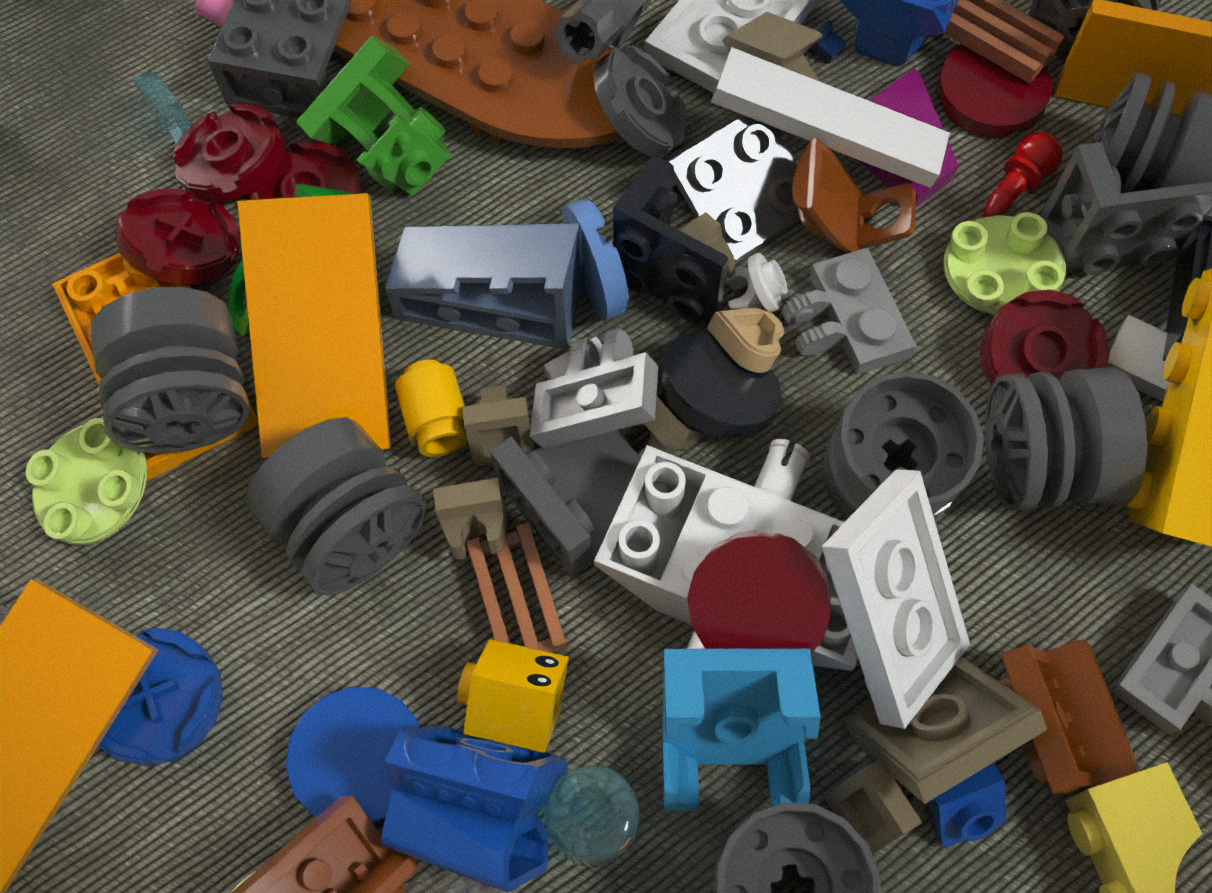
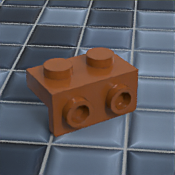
[1000,640,1140,795]
[232,795,418,893]

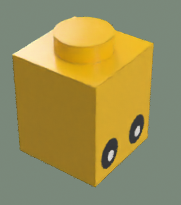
[457,639,569,753]

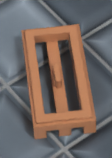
[943,0,1065,84]
[466,522,567,653]

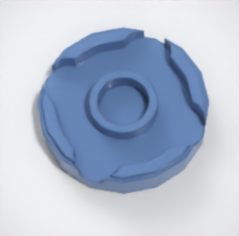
[562,198,629,322]

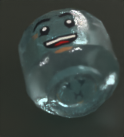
[544,765,640,868]

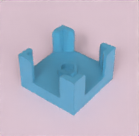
[662,649,821,811]

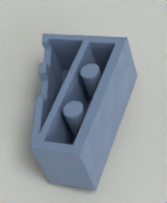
[385,223,583,350]

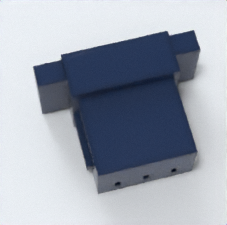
[803,20,847,64]

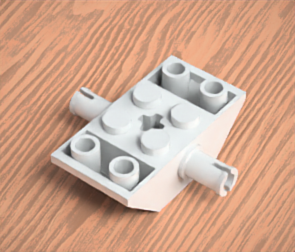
[594,439,858,671]

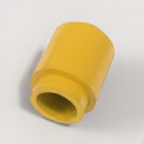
[395,359,468,457]

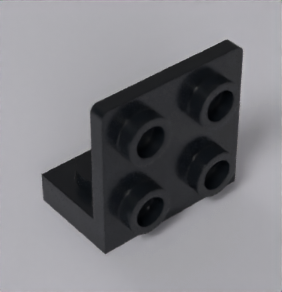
[613,154,729,325]

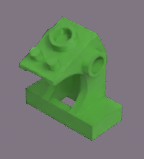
[296,36,452,196]

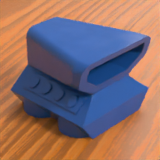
[840,0,958,66]
[381,726,568,892]

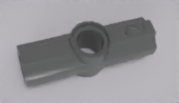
[553,0,652,64]

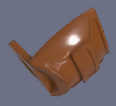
[792,138,916,255]

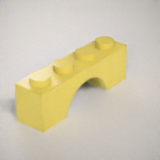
[1065,762,1202,893]

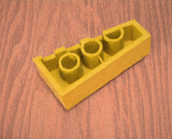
[1125,269,1212,547]

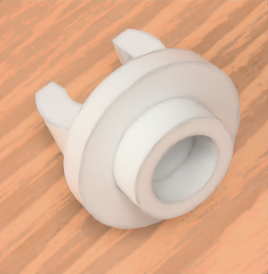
[725,253,788,313]

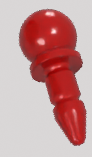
[983,132,1063,217]

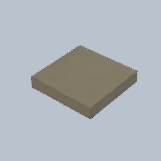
[844,657,1047,804]

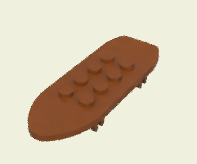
[331,0,622,148]

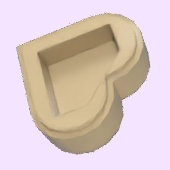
[707,308,784,373]

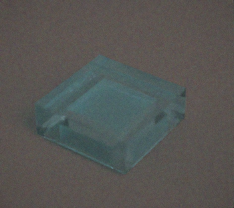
[133,69,191,146]

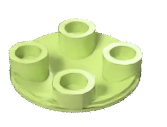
[943,212,1066,315]
[25,418,147,545]

